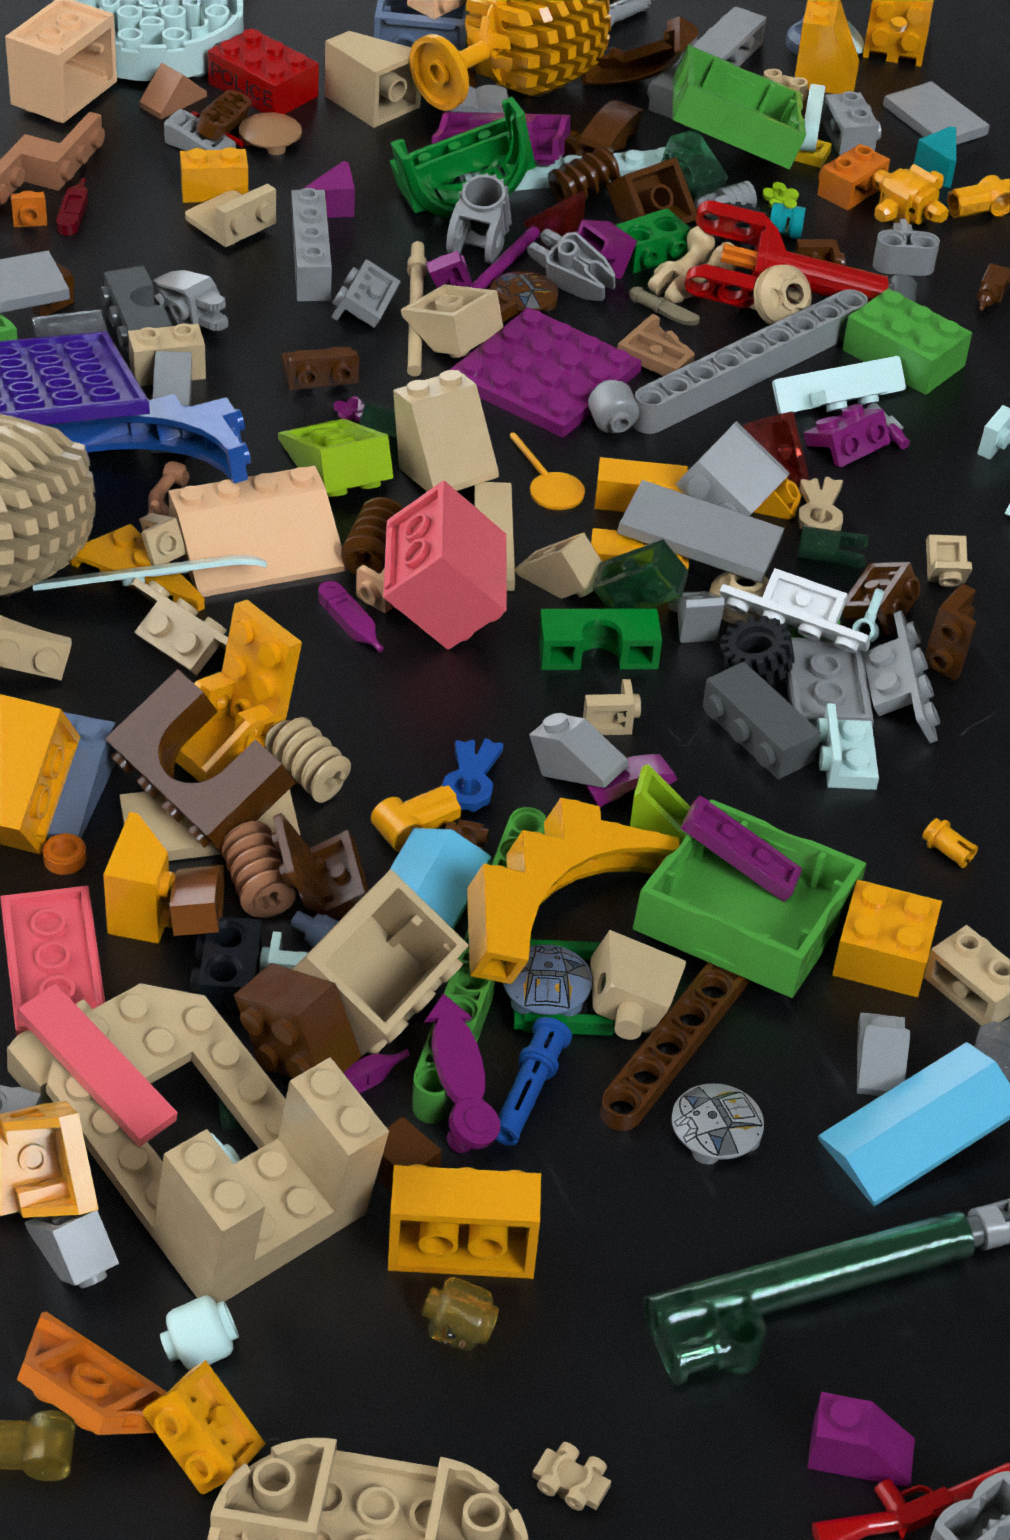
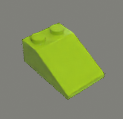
[278,419,393,497]

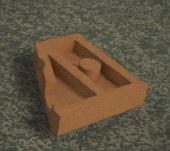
[617,314,695,377]

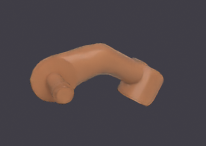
[148,461,190,516]

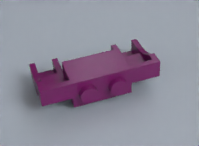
[432,111,570,165]

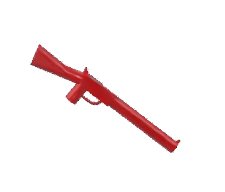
[812,1461,1010,1540]

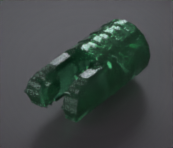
[797,525,869,568]

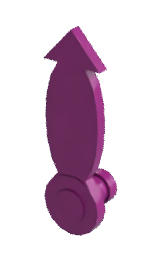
[424,994,500,1153]

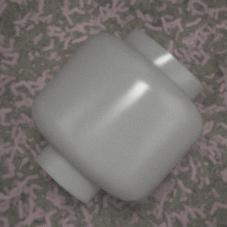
[588,380,639,434]

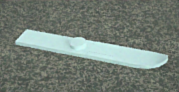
[32,555,267,591]

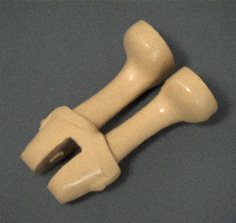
[648,225,739,304]

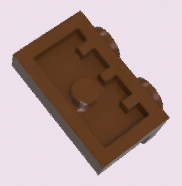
[282,347,359,390]
[842,562,920,636]
[925,583,976,680]

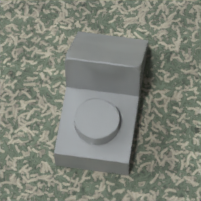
[668,591,725,643]
[857,1012,910,1096]

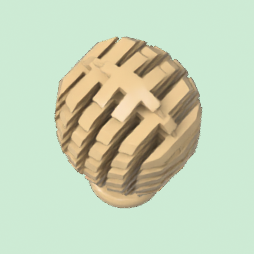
[0,414,96,597]

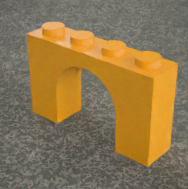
[591,457,689,591]

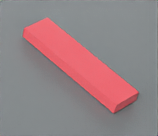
[17,983,178,1147]

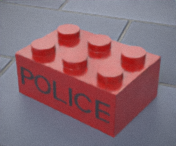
[208,28,319,114]

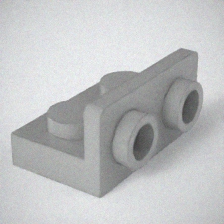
[331,259,401,328]

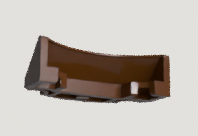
[581,16,698,85]

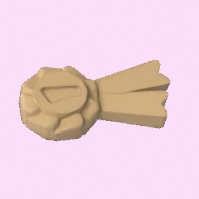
[798,477,843,537]

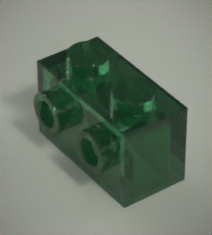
[661,129,728,203]
[593,539,688,609]

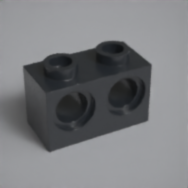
[191,917,262,1016]

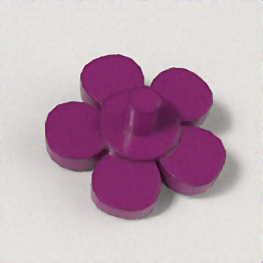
[333,396,375,421]

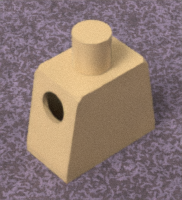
[591,930,686,1040]

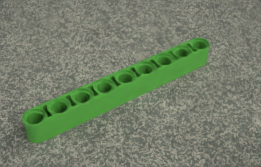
[412,807,546,1124]

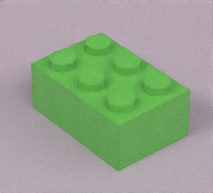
[842,288,972,395]

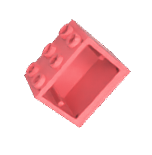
[383,480,507,650]

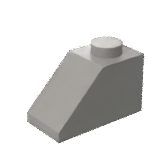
[529,713,629,788]
[24,1210,119,1288]

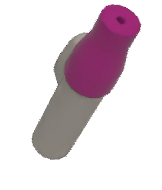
[866,403,910,449]

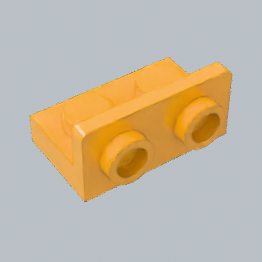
[142,1360,266,1494]

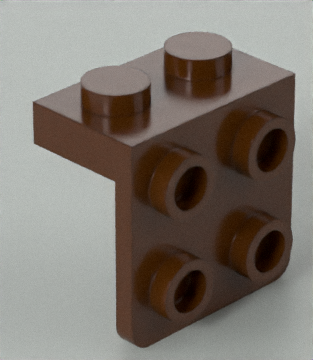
[271,813,369,919]

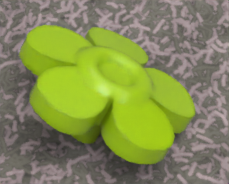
[762,182,799,208]

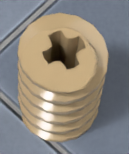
[265,717,351,803]

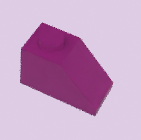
[807,1392,915,1488]

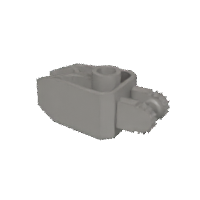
[527,229,615,301]
[152,270,229,331]

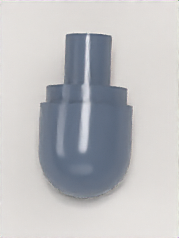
[290,911,339,947]

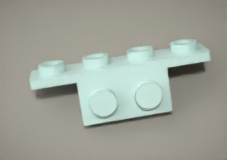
[772,356,906,415]

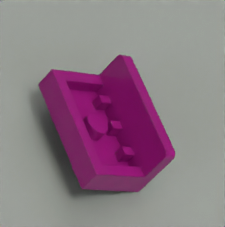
[803,404,890,467]

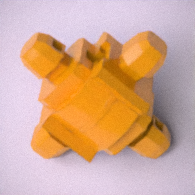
[871,164,949,225]

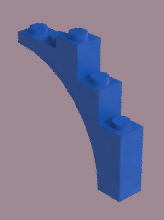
[46,394,251,483]

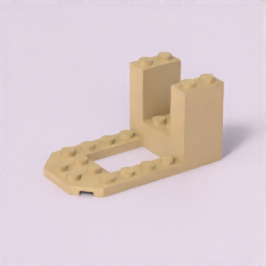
[46,983,389,1303]

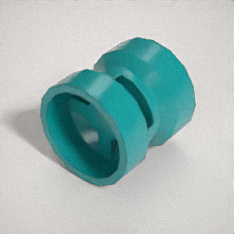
[770,202,806,240]

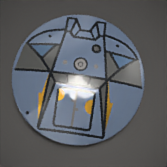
[503,945,592,1016]

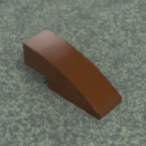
[579,100,644,152]

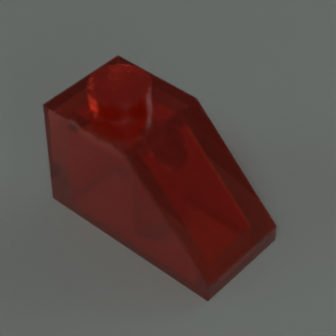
[743,411,810,485]

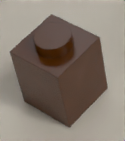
[376,1116,442,1192]

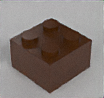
[234,963,362,1078]

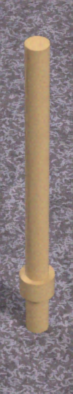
[407,241,427,377]

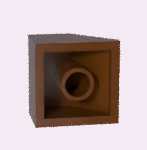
[606,157,697,224]

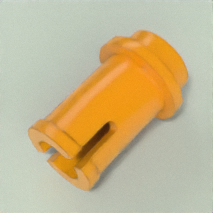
[922,818,978,868]

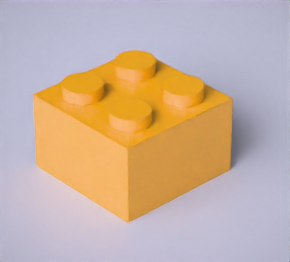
[832,879,942,998]

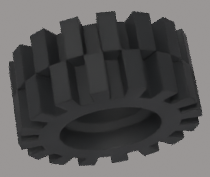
[720,616,795,685]

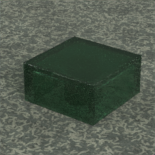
[359,402,397,438]

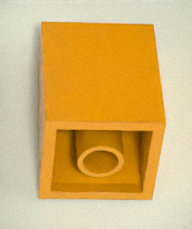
[795,0,859,94]

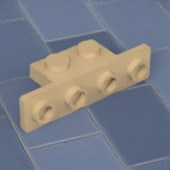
[131,578,228,676]

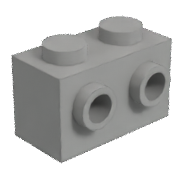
[821,91,881,155]

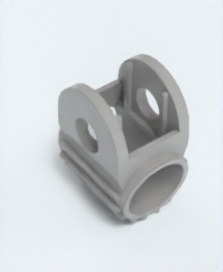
[446,172,512,265]

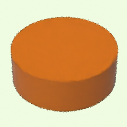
[42,833,87,875]

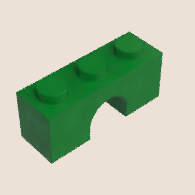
[538,609,662,670]

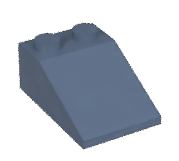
[46,712,116,839]

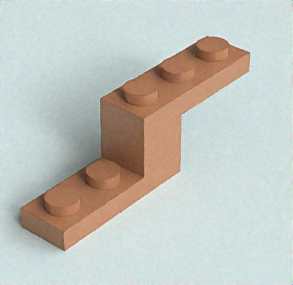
[0,112,105,206]

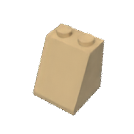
[325,31,421,128]
[393,370,499,491]

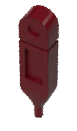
[56,178,88,236]

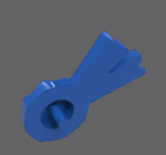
[442,738,503,812]

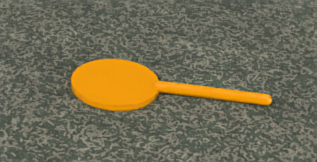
[510,432,585,510]

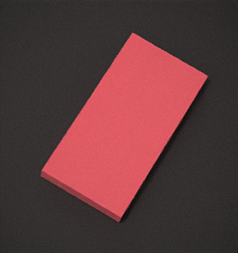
[0,885,105,1037]

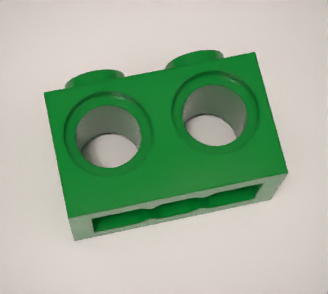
[615,208,690,274]

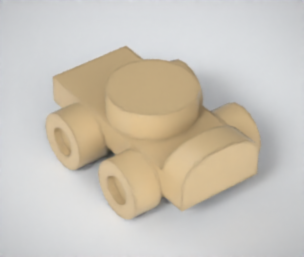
[532,1442,611,1511]

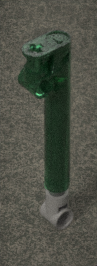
[643,1198,1010,1385]

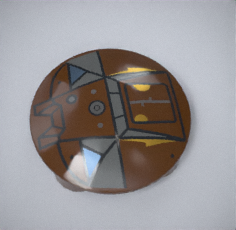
[491,271,558,318]

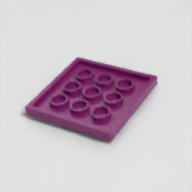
[450,307,642,438]

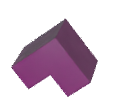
[577,220,637,279]

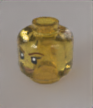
[421,1277,499,1351]

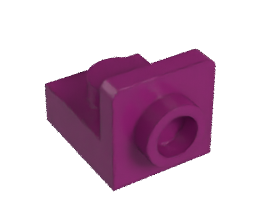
[426,250,473,288]

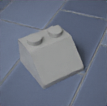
[675,421,790,516]

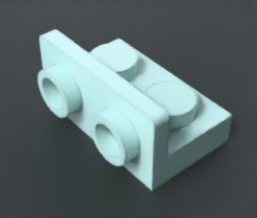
[816,703,879,790]

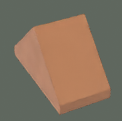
[139,63,207,119]

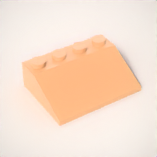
[168,466,347,597]

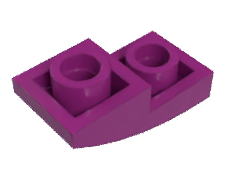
[584,754,677,807]

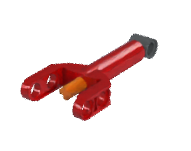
[684,200,917,308]

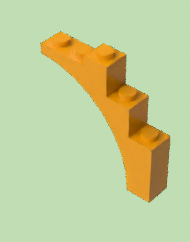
[467,798,680,984]

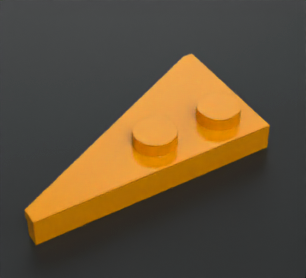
[69,524,205,611]

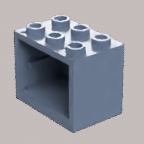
[374,0,469,50]

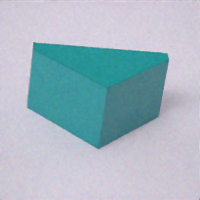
[914,126,956,188]

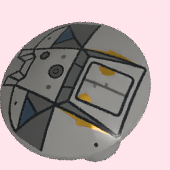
[672,1083,764,1164]

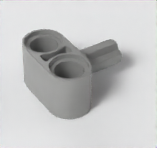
[872,219,940,276]

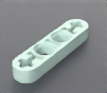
[800,84,826,153]

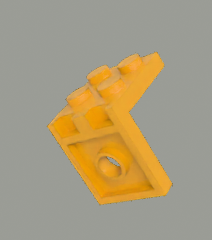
[862,0,934,67]

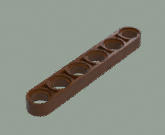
[600,962,751,1131]

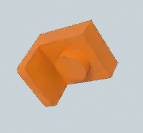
[11,191,47,227]

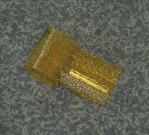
[0,1410,76,1481]

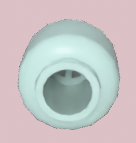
[160,1295,239,1370]

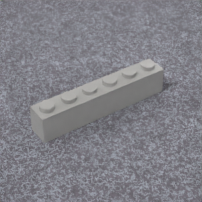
[647,6,767,119]

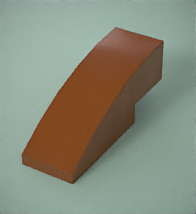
[169,864,225,936]

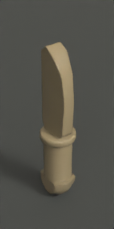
[629,287,700,326]

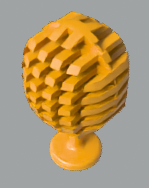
[409,0,611,111]

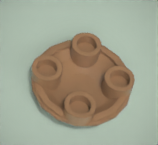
[239,112,302,155]

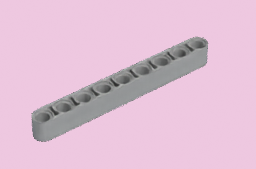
[633,289,868,434]

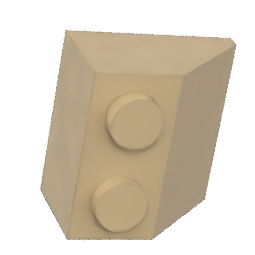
[401,284,504,358]

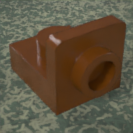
[795,239,845,265]

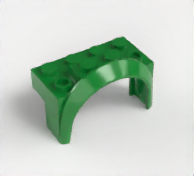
[389,97,536,218]

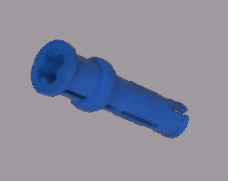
[495,1017,572,1146]

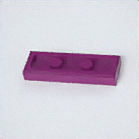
[681,795,802,902]

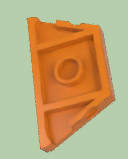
[17,1311,167,1435]

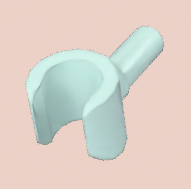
[852,589,885,642]

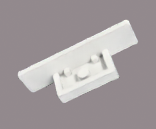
[719,568,870,653]

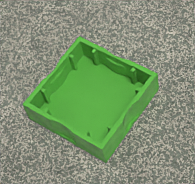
[673,44,806,170]
[633,799,867,998]

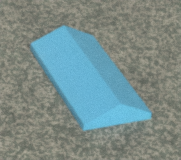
[390,828,491,930]
[818,1042,1010,1206]

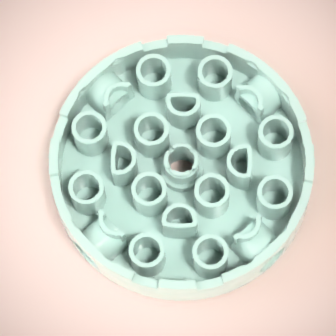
[75,0,244,81]

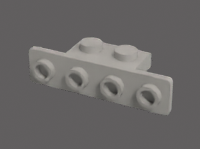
[863,611,940,743]

